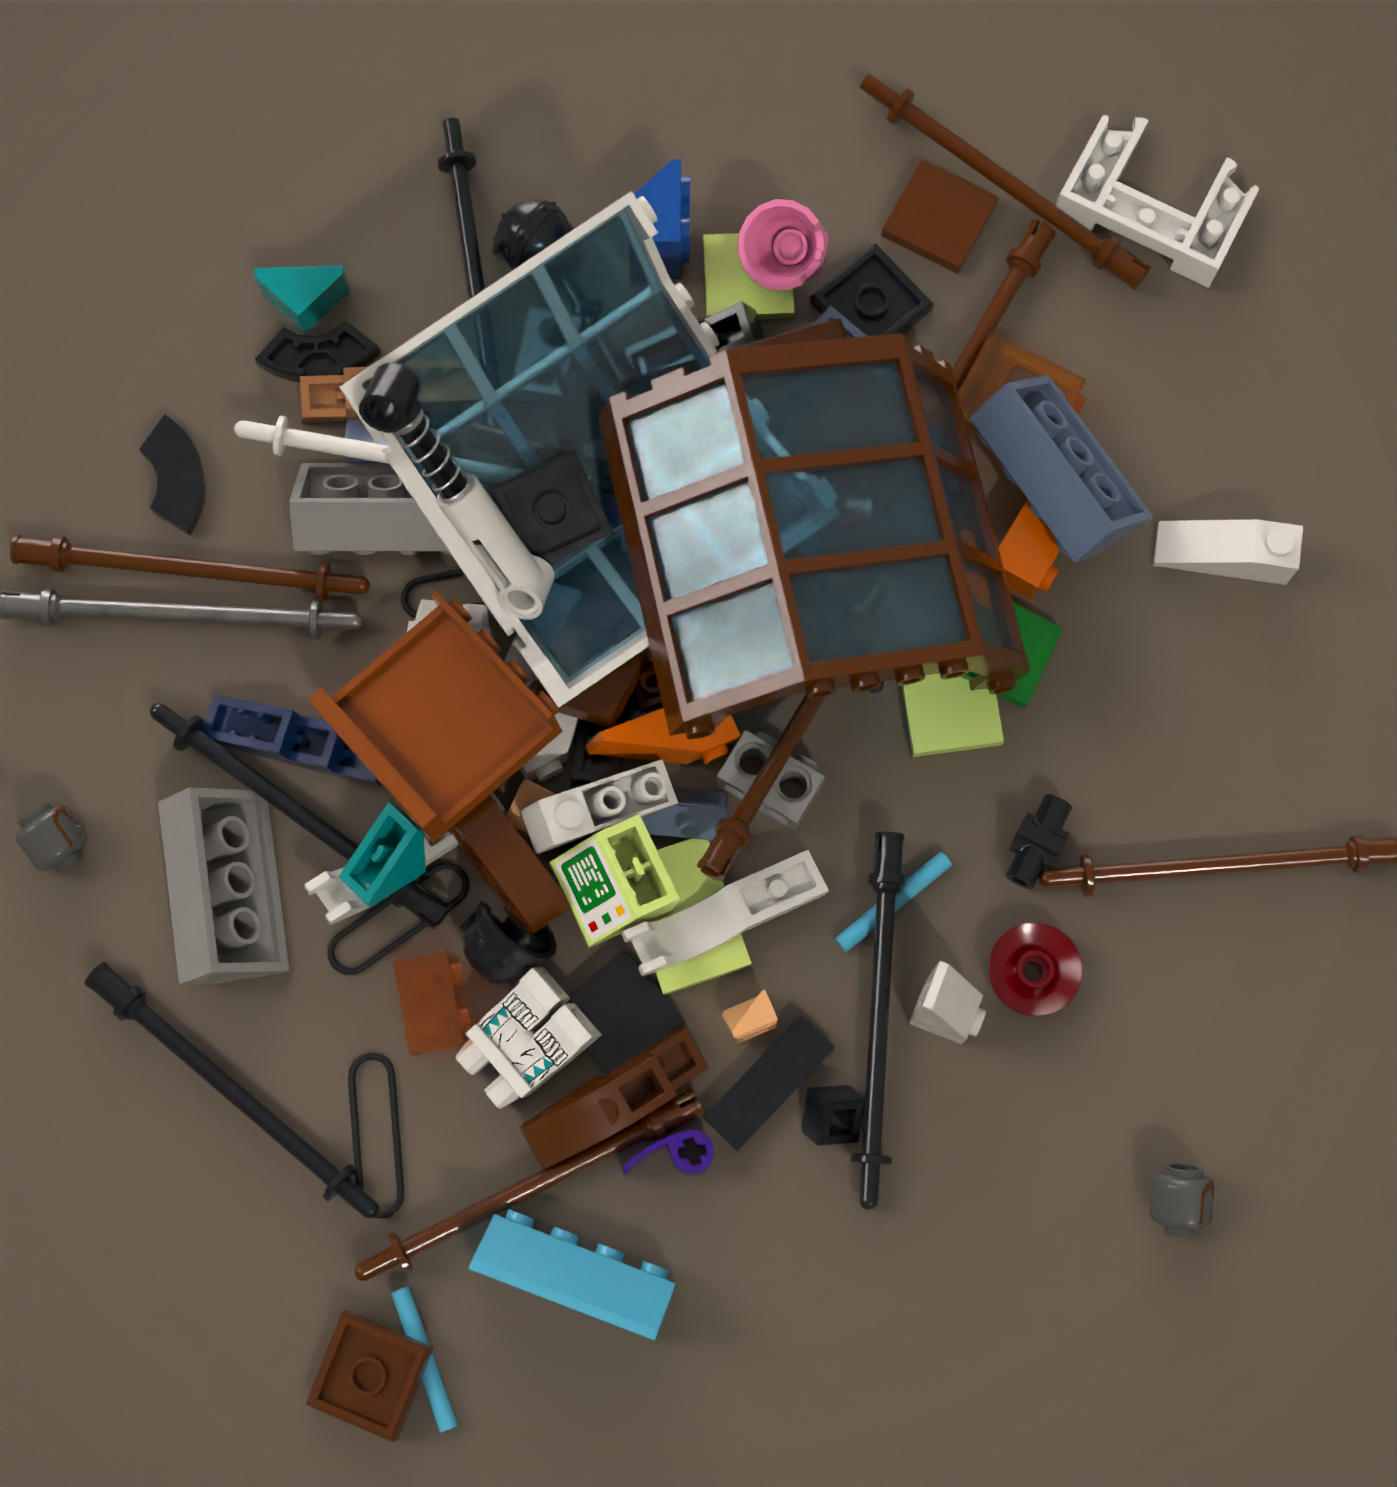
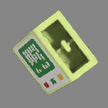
[549,814,680,948]

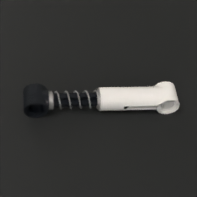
[359,363,555,620]

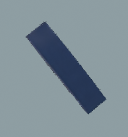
[202,694,383,787]

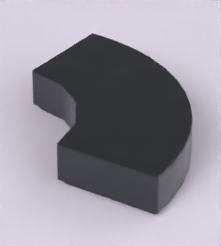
[255,321,381,382]
[139,414,206,536]

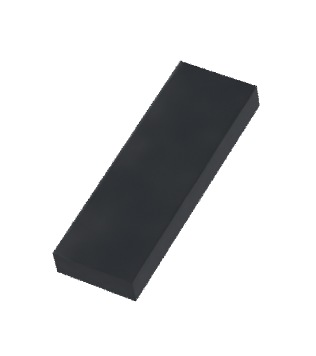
[703,1015,835,1151]

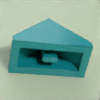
[254,265,349,333]
[339,801,426,906]

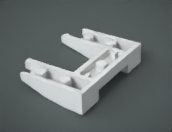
[1055,115,1259,288]

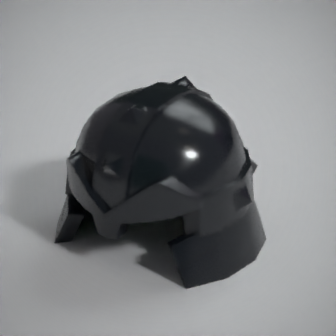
[492,200,579,285]
[459,900,557,985]

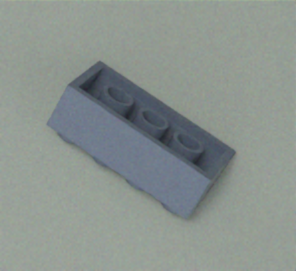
[969,375,1154,563]

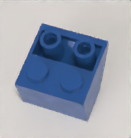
[627,159,690,279]

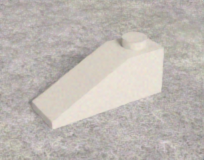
[1153,519,1303,585]
[909,961,986,1045]

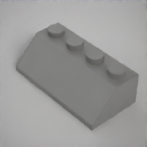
[289,463,451,555]
[158,787,290,984]

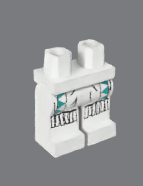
[455,967,602,1109]

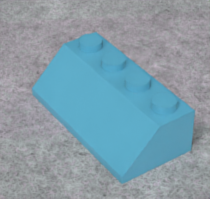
[469,1209,676,1340]

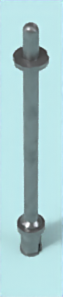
[0,589,364,639]

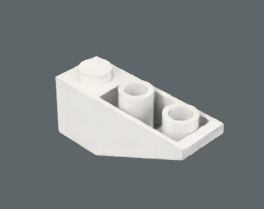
[520,759,678,854]

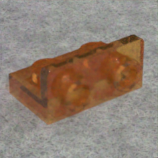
[393,947,472,1056]

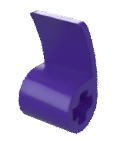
[622,1130,714,1176]

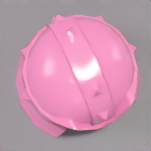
[738,199,829,291]

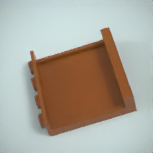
[307,590,563,843]

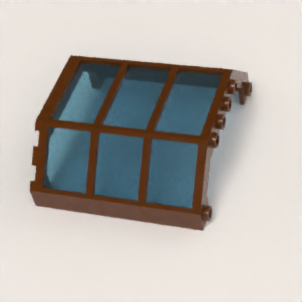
[598,333,1030,739]

